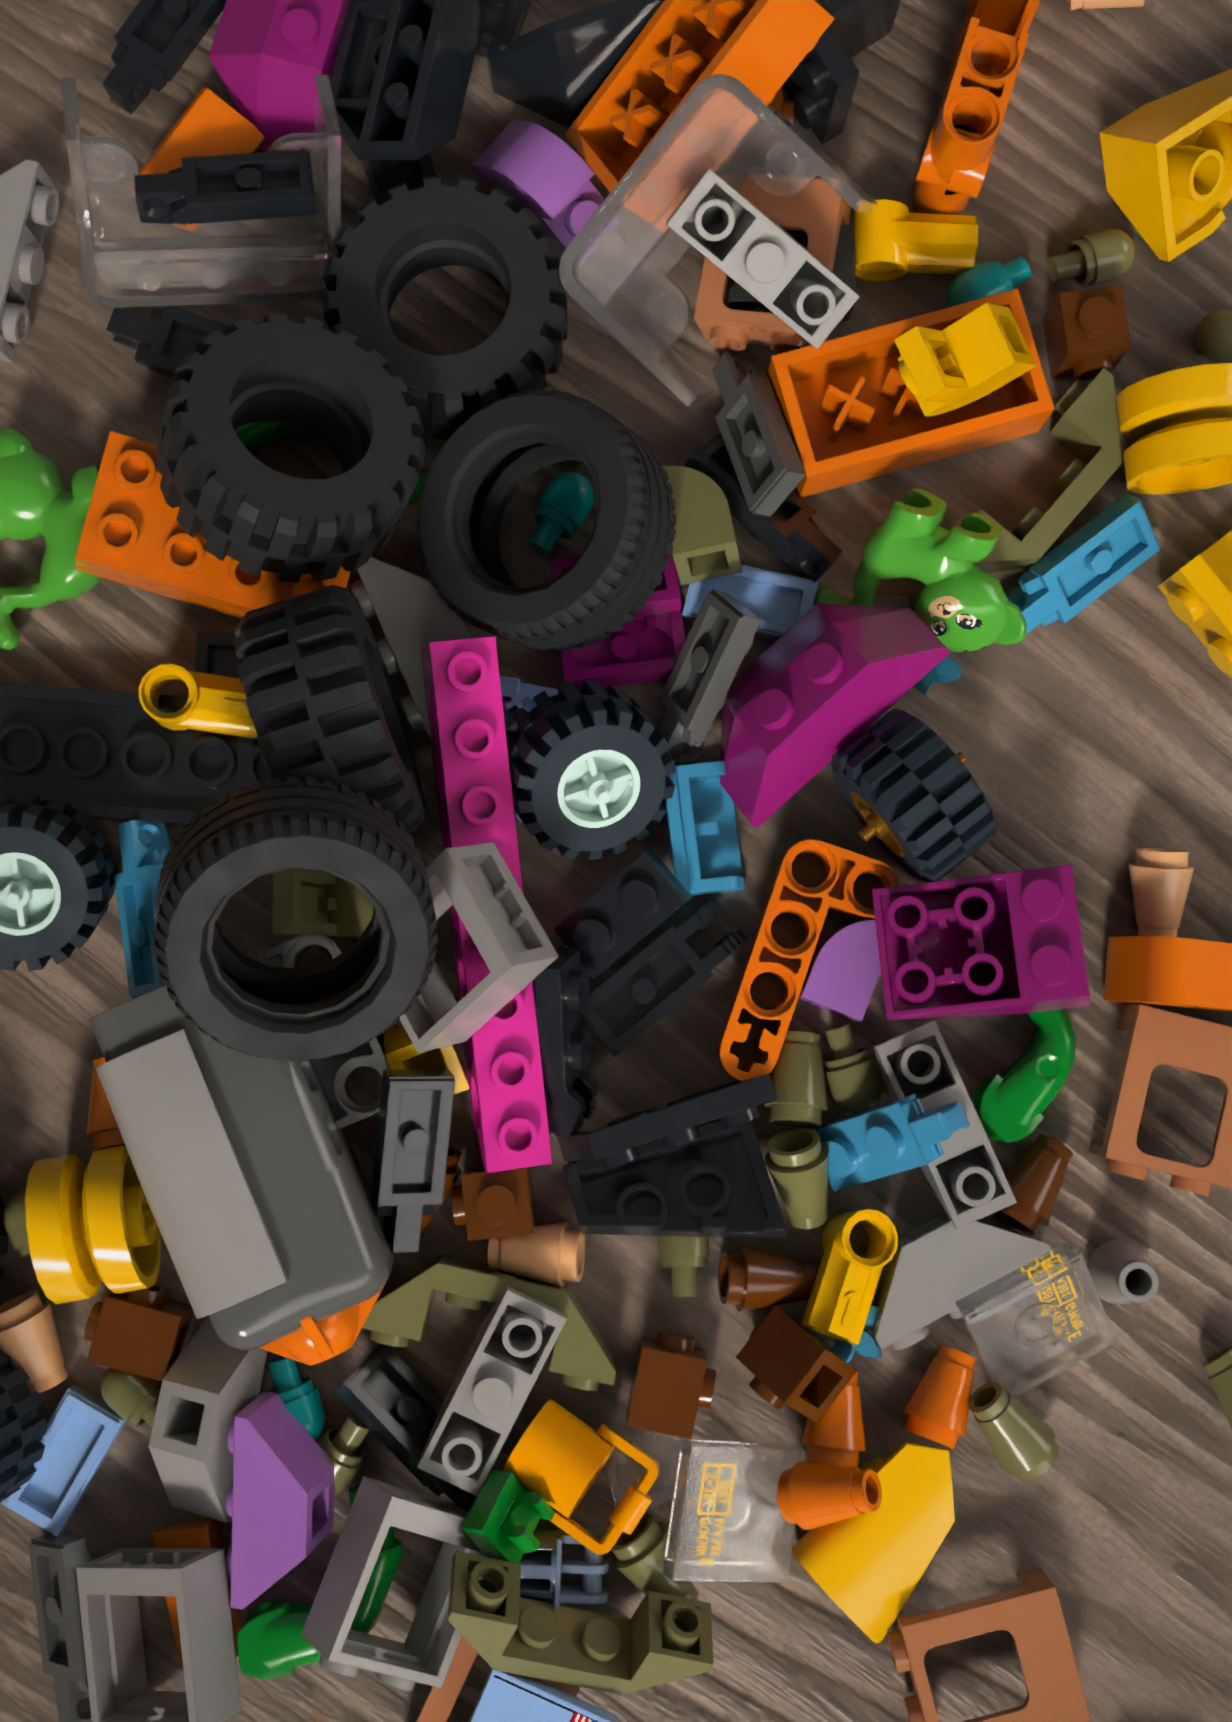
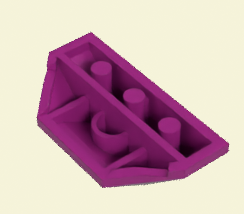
[209,0,350,162]
[720,603,950,829]

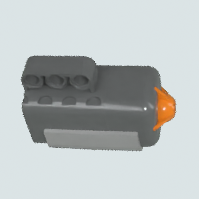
[89,933,395,1366]

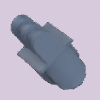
[519,1527,609,1608]

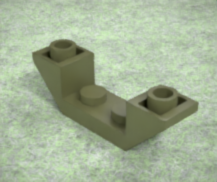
[948,368,1122,575]
[362,1255,616,1391]
[448,1551,714,1695]

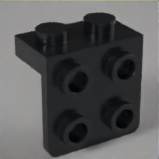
[783,0,901,145]

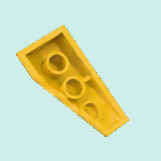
[1099,69,1232,262]

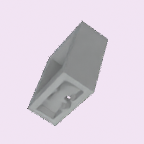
[357,842,559,1053]
[301,1476,486,1691]
[76,1547,241,1722]

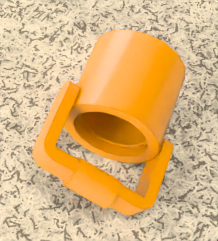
[503,1399,660,1555]

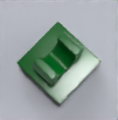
[462,1470,555,1564]

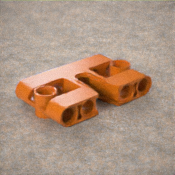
[912,0,1040,215]

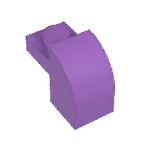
[471,120,620,265]
[798,920,882,1021]

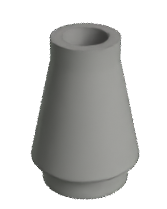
[1087,1240,1159,1305]

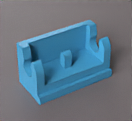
[663,761,745,897]

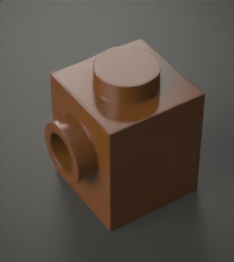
[1042,285,1131,380]
[451,1166,537,1241]
[84,1285,194,1381]
[736,1305,857,1423]
[626,1330,716,1440]

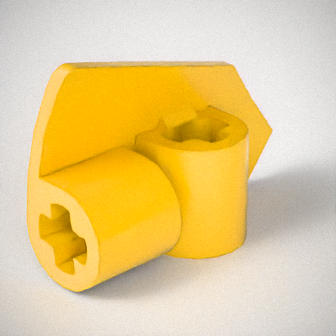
[791,1442,955,1643]

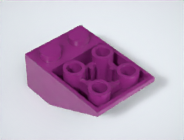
[872,864,1090,1020]

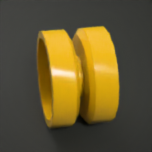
[1116,363,1232,495]
[25,1145,161,1304]

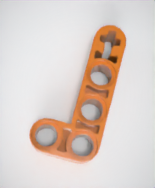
[716,839,901,1081]
[1103,936,1232,1012]

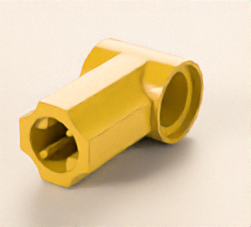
[853,199,978,282]
[138,664,258,739]
[801,1209,898,1345]

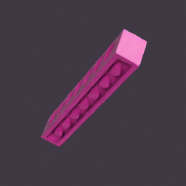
[421,636,552,1173]

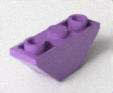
[225,1391,335,1610]

